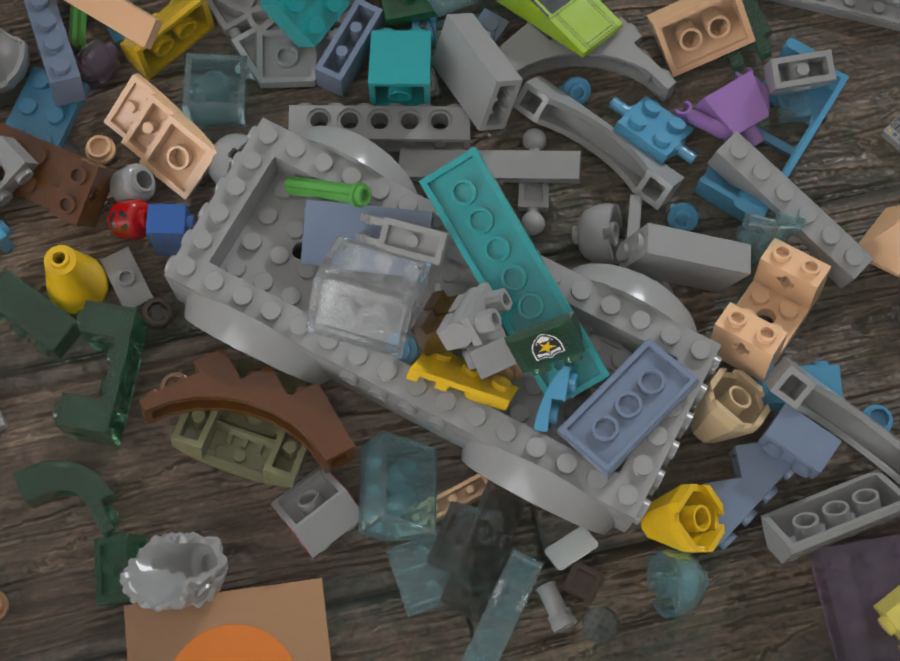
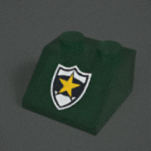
[504,311,589,377]

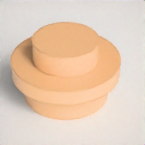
[85,135,116,165]

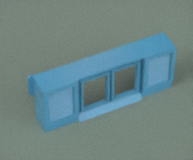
[694,38,849,229]

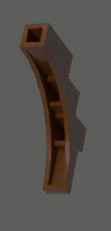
[139,348,356,473]

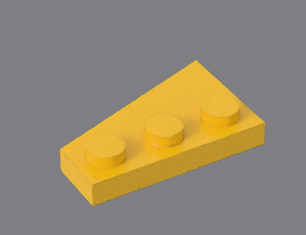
[406,350,519,411]

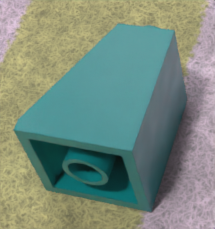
[368,28,431,106]

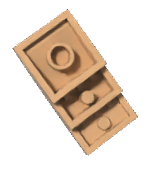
[104,73,217,200]

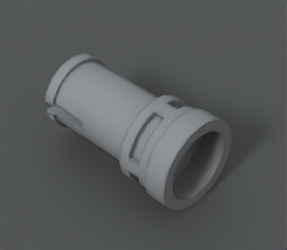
[536,581,578,634]

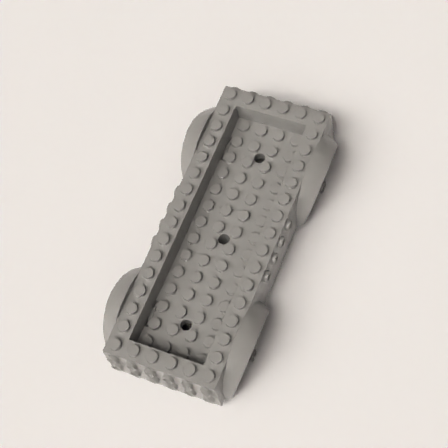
[164,118,722,535]

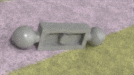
[518,128,549,236]

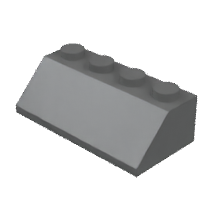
[761,469,900,564]

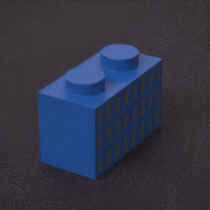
[146,204,196,256]

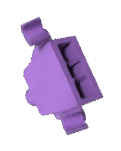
[675,67,770,147]

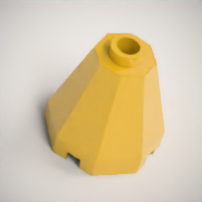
[641,484,725,553]

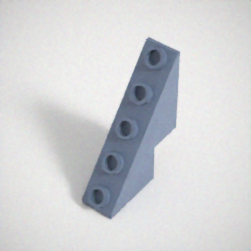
[703,442,795,550]

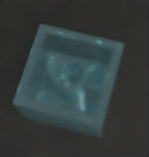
[182,53,249,126]

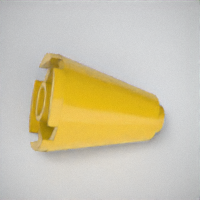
[44,245,109,314]

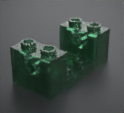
[53,300,149,447]

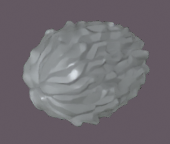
[119,532,228,612]

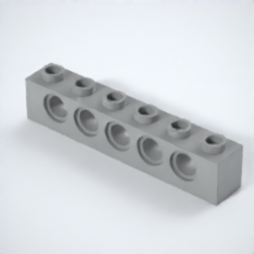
[288,103,470,152]

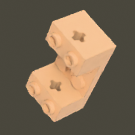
[710,238,831,382]

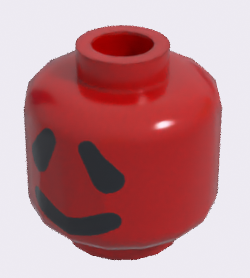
[107,199,148,240]

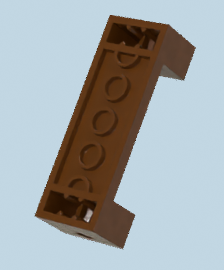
[0,121,116,227]

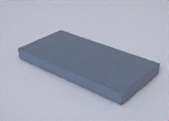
[300,199,434,277]
[557,338,700,478]

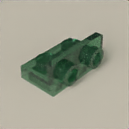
[94,533,147,606]

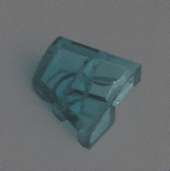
[733,212,806,264]

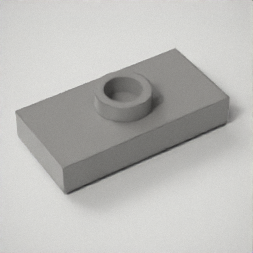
[100,247,154,315]

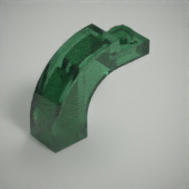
[13,460,121,540]

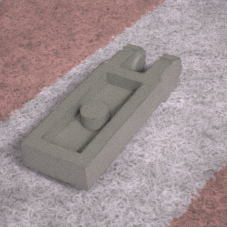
[355,213,450,266]

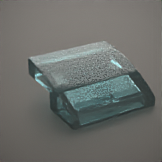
[386,529,471,617]

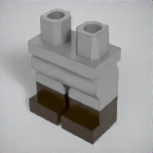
[410,282,513,356]

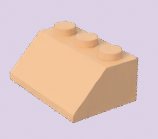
[646,0,756,77]

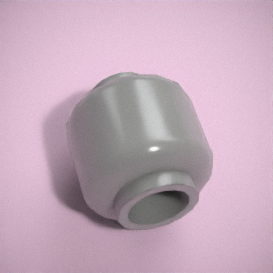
[110,163,156,202]

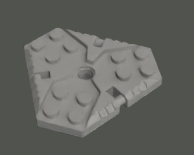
[207,0,368,88]

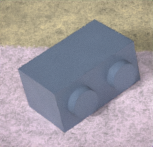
[758,403,842,479]

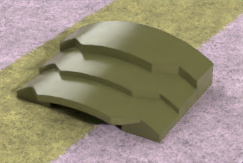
[170,359,329,488]

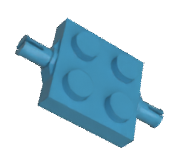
[608,96,699,165]

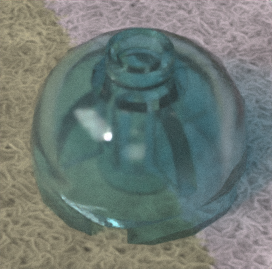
[647,549,709,618]

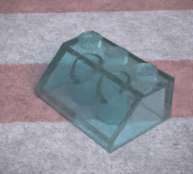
[359,430,437,542]

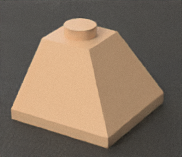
[858,205,900,278]

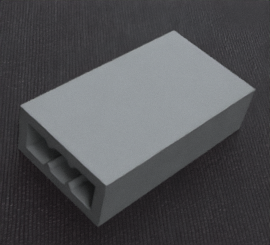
[431,13,523,131]
[616,223,751,292]

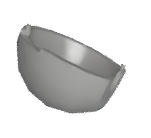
[0,28,30,94]

